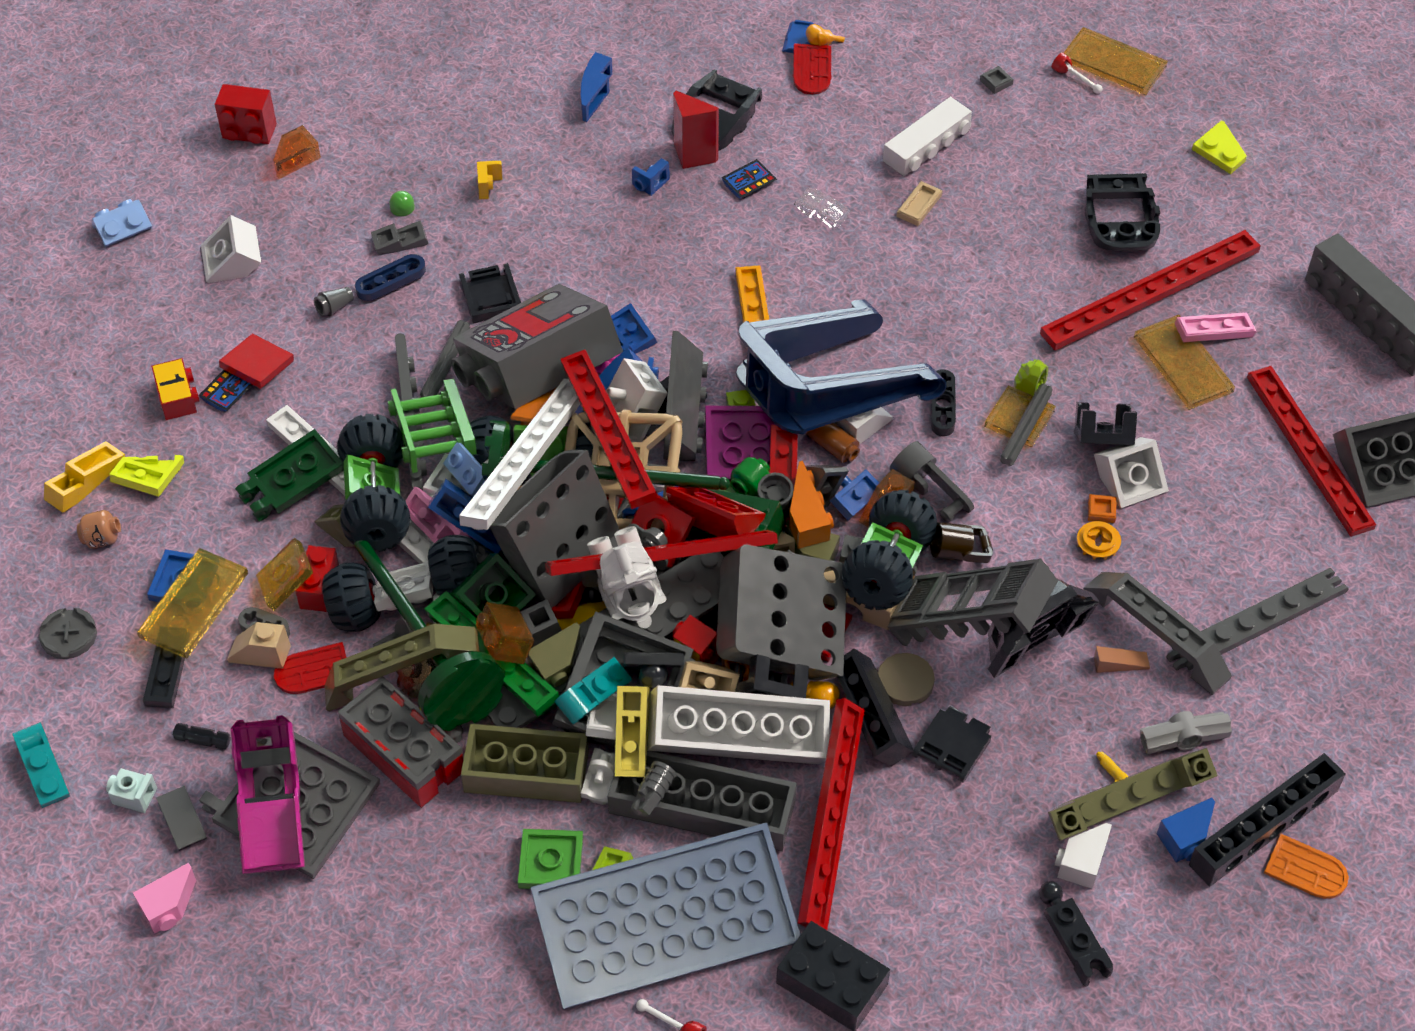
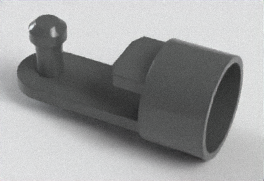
[889,441,974,522]

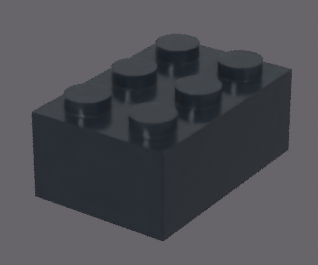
[776,921,890,1031]

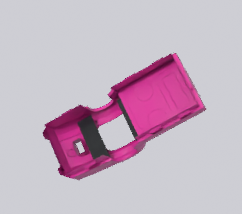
[230,715,305,874]

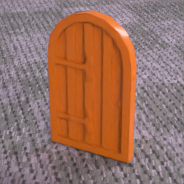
[1264,834,1349,899]

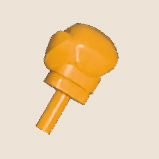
[805,24,845,45]
[791,680,840,709]

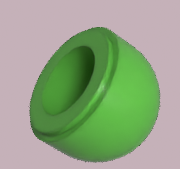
[389,191,415,216]

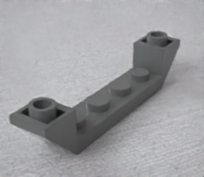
[1083,572,1232,695]

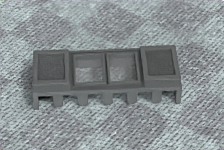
[888,558,1058,646]

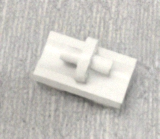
[581,748,615,805]

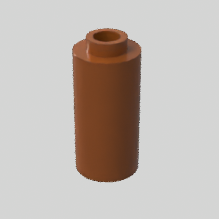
[805,423,860,463]

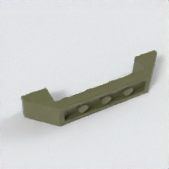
[325,624,479,712]
[1048,748,1218,841]

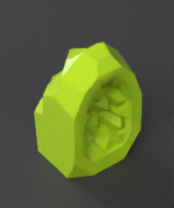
[1014,359,1049,400]

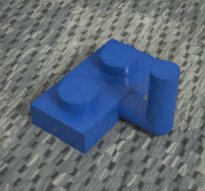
[830,469,884,521]

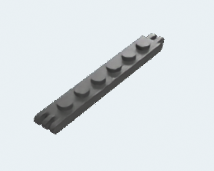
[395,333,427,491]
[1166,568,1349,671]

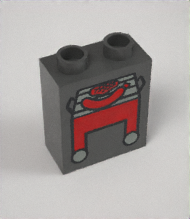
[451,284,623,409]

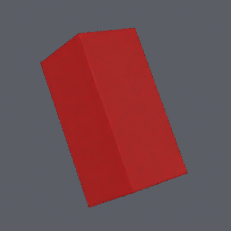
[673,90,719,169]
[666,487,766,537]

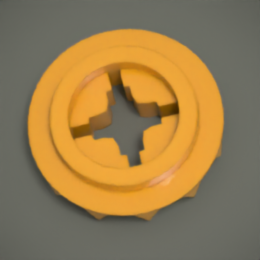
[1077,521,1121,560]

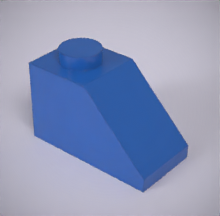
[1157,798,1215,863]

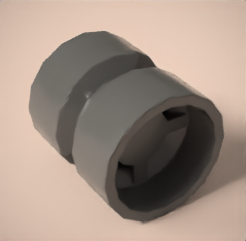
[757,472,794,517]

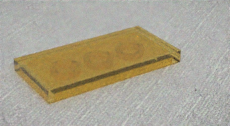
[1064,27,1168,95]
[1134,315,1235,410]
[137,548,248,658]

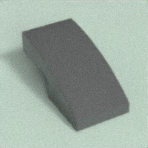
[371,220,429,253]
[156,786,207,851]

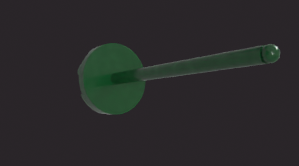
[482,420,730,491]
[354,540,505,731]

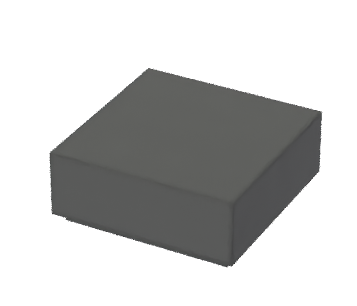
[980,66,1014,94]

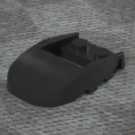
[671,69,762,151]
[1085,173,1160,251]

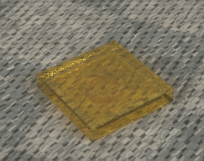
[984,385,1056,447]
[256,538,313,611]

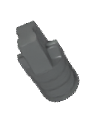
[631,761,676,816]

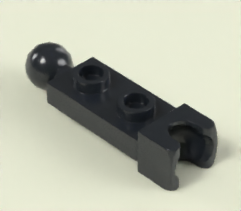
[1039,881,1113,987]

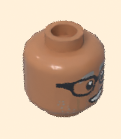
[77,510,121,549]

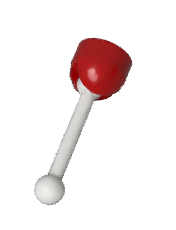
[1051,52,1103,94]
[636,999,707,1031]

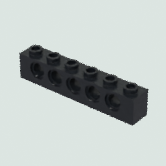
[1189,753,1346,887]

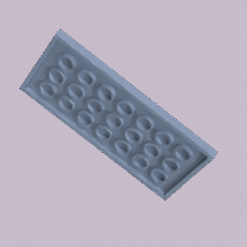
[530,823,800,1010]

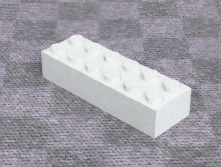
[647,685,830,764]

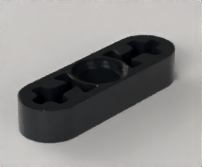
[931,369,956,436]

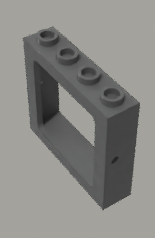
[552,611,695,753]

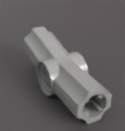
[1139,711,1232,754]

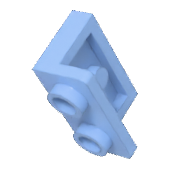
[92,199,152,247]
[443,442,485,497]

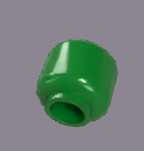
[730,457,770,496]

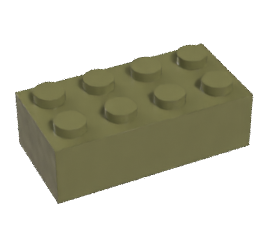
[461,724,589,803]

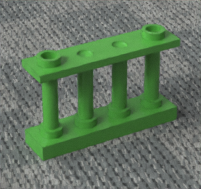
[387,378,477,473]

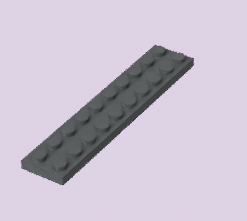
[487,552,724,728]

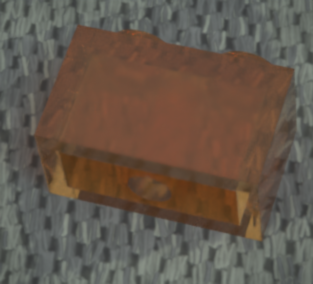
[476,602,534,664]

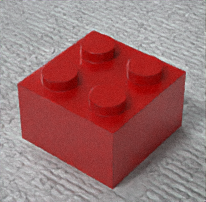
[214,84,277,144]

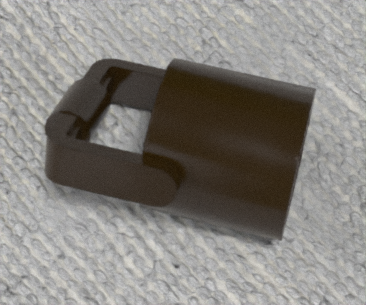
[930,522,993,563]

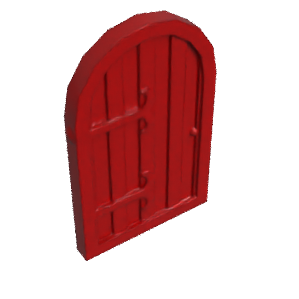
[792,44,832,95]
[274,642,347,694]

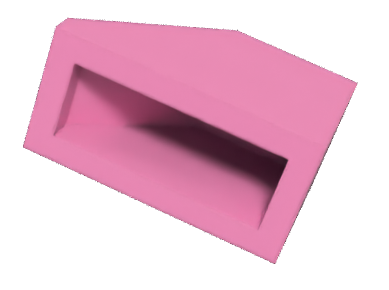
[133,863,196,934]

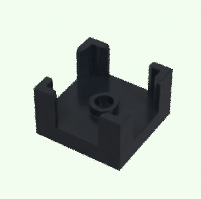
[1074,402,1137,445]
[730,654,809,698]

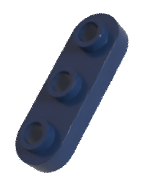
[355,254,426,301]

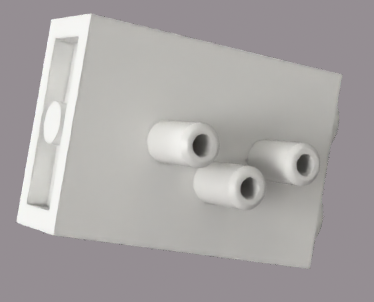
[606,358,668,442]

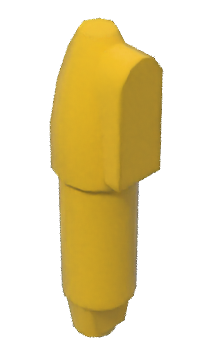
[1096,751,1129,782]

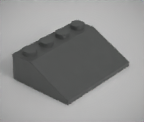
[663,331,708,461]
[1333,412,1415,507]

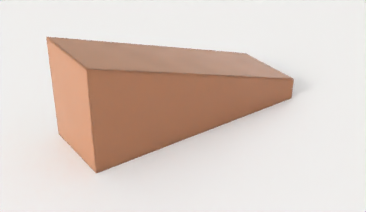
[1094,646,1150,673]

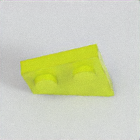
[1192,120,1247,174]
[109,455,184,497]

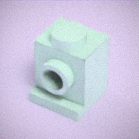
[106,768,157,813]

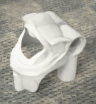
[587,526,666,628]

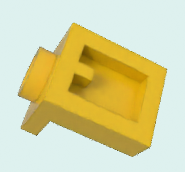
[477,160,503,200]

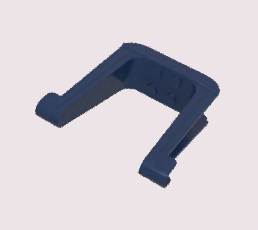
[736,299,946,435]

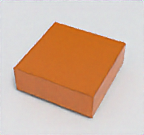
[1088,494,1117,523]

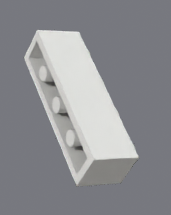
[883,97,972,176]

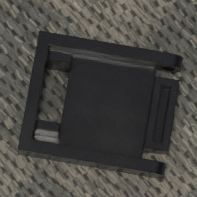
[459,263,521,324]

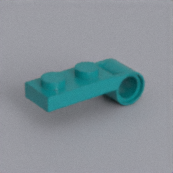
[554,657,632,725]
[12,722,71,808]

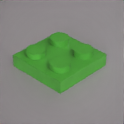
[518,829,583,889]

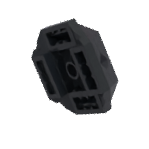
[988,578,1099,678]

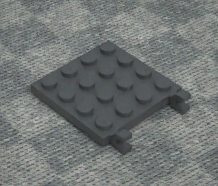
[199,720,380,879]

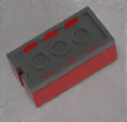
[338,676,464,808]

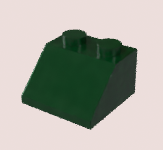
[450,553,536,635]

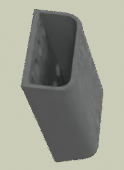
[489,450,620,607]
[716,545,846,681]

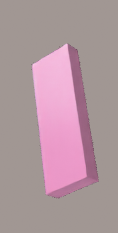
[1174,312,1256,342]

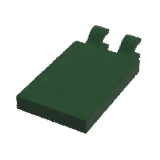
[235,429,344,522]

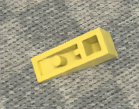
[615,686,650,777]

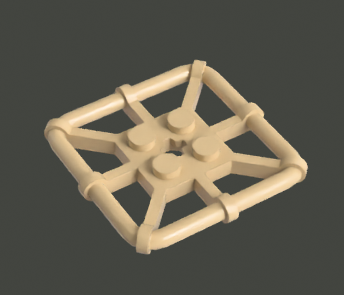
[564,410,683,530]

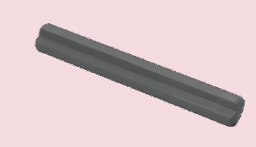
[420,320,470,398]
[1000,384,1053,466]

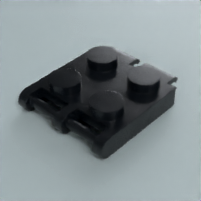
[911,706,991,783]

